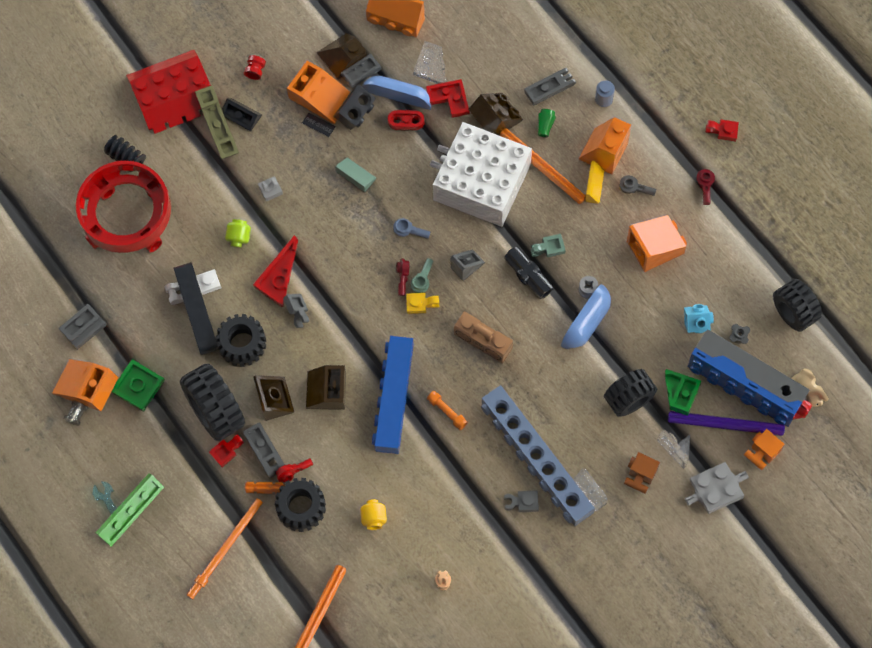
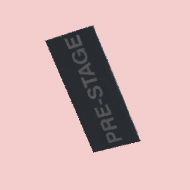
[302,113,336,137]

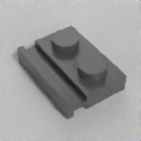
[59,304,107,350]

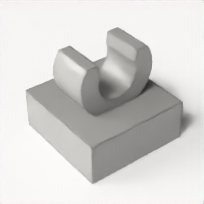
[258,176,283,202]

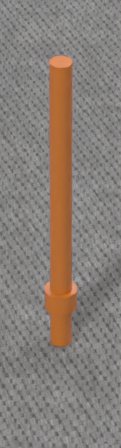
[187,498,263,600]

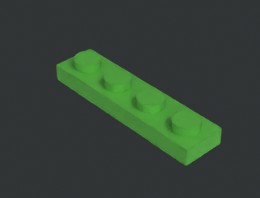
[95,473,164,547]

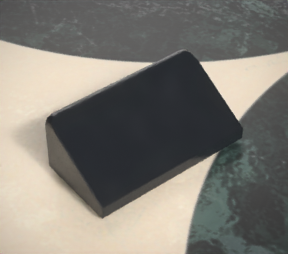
[222,98,262,131]

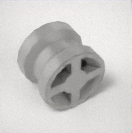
[579,276,598,299]

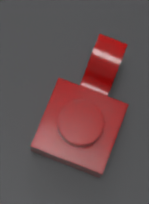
[705,119,739,142]
[209,434,244,468]

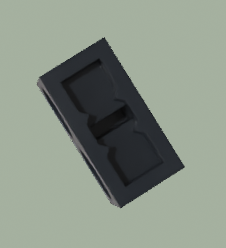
[333,85,376,130]

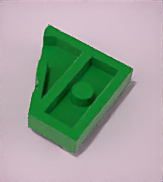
[665,369,701,416]

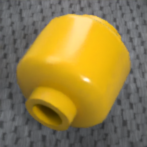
[360,499,387,530]

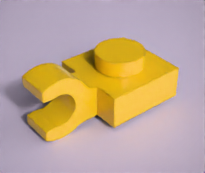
[406,293,440,314]

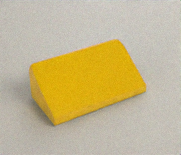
[585,161,604,204]

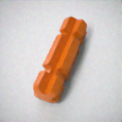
[245,482,284,494]

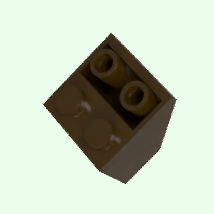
[468,93,523,136]
[306,365,346,410]

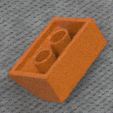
[366,0,425,37]

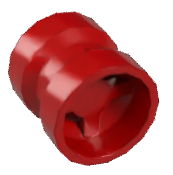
[244,55,266,80]

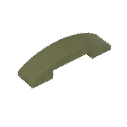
[195,85,239,159]

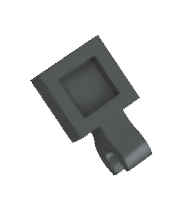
[283,294,309,328]

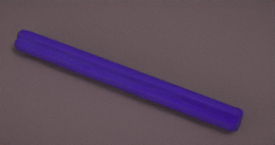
[668,411,785,436]

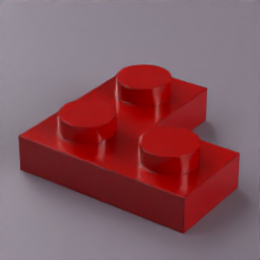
[426,79,470,118]

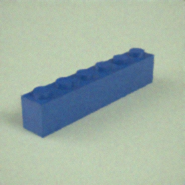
[372,336,414,454]

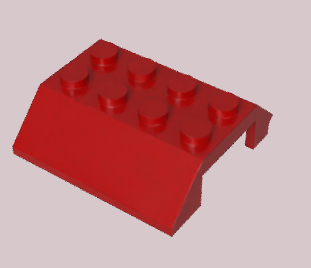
[126,50,211,134]

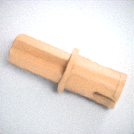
[435,570,451,591]

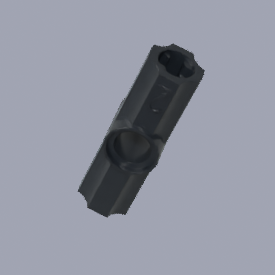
[504,247,553,299]

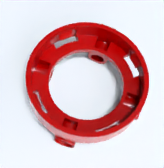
[76,161,171,253]

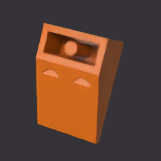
[287,61,350,124]
[52,359,118,412]

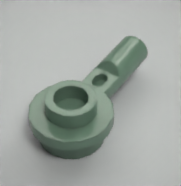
[410,258,434,293]

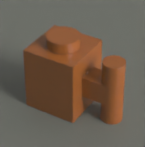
[624,452,660,494]

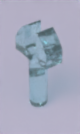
[93,481,117,515]

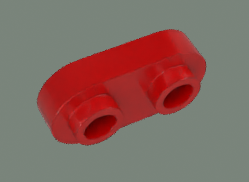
[388,110,425,130]

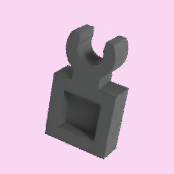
[504,490,539,512]

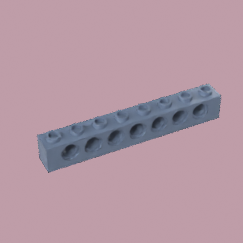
[481,385,595,526]

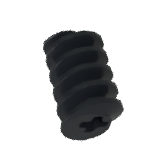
[104,135,146,172]

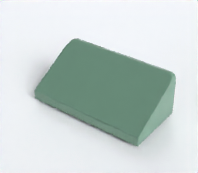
[335,157,376,192]

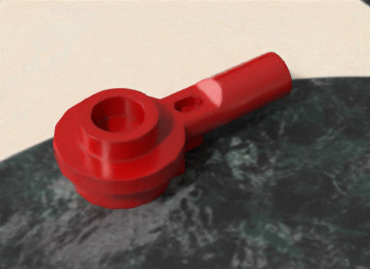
[276,458,313,483]

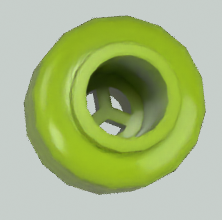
[225,219,251,248]

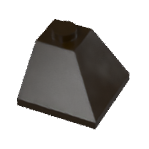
[317,33,367,80]

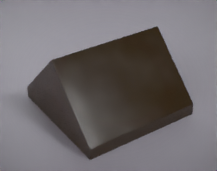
[253,375,294,421]

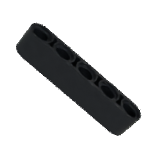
[173,262,219,355]

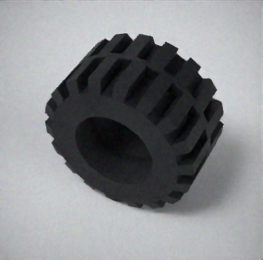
[773,279,822,332]
[216,314,266,367]
[604,369,658,417]
[275,478,326,532]

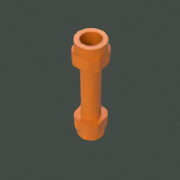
[427,391,468,430]

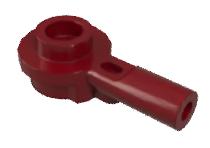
[696,169,715,205]
[396,258,410,296]

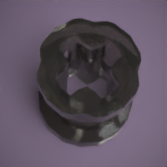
[64,401,88,426]

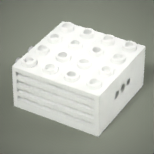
[430,122,532,227]

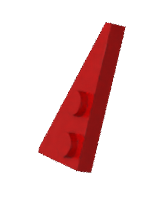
[253,235,298,307]

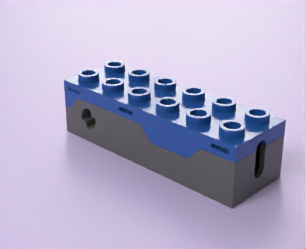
[687,329,812,427]

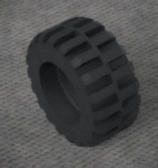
[180,364,245,441]

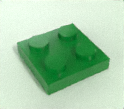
[111,359,165,412]

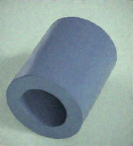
[595,81,615,107]

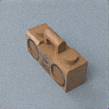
[454,311,513,364]

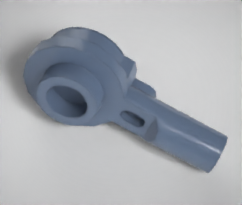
[393,218,431,239]

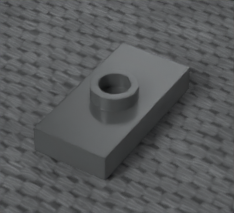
[341,53,381,89]

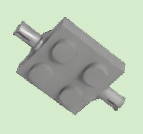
[685,462,749,514]

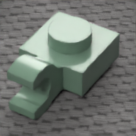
[530,234,566,257]

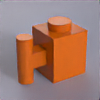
[744,429,785,471]

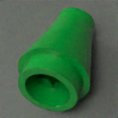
[538,109,556,137]

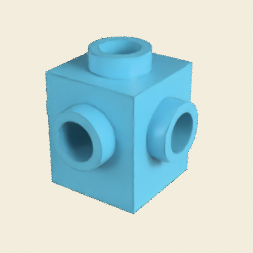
[684,304,714,333]

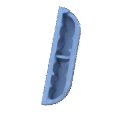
[362,76,431,110]
[561,284,611,349]

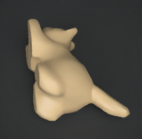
[791,369,829,407]

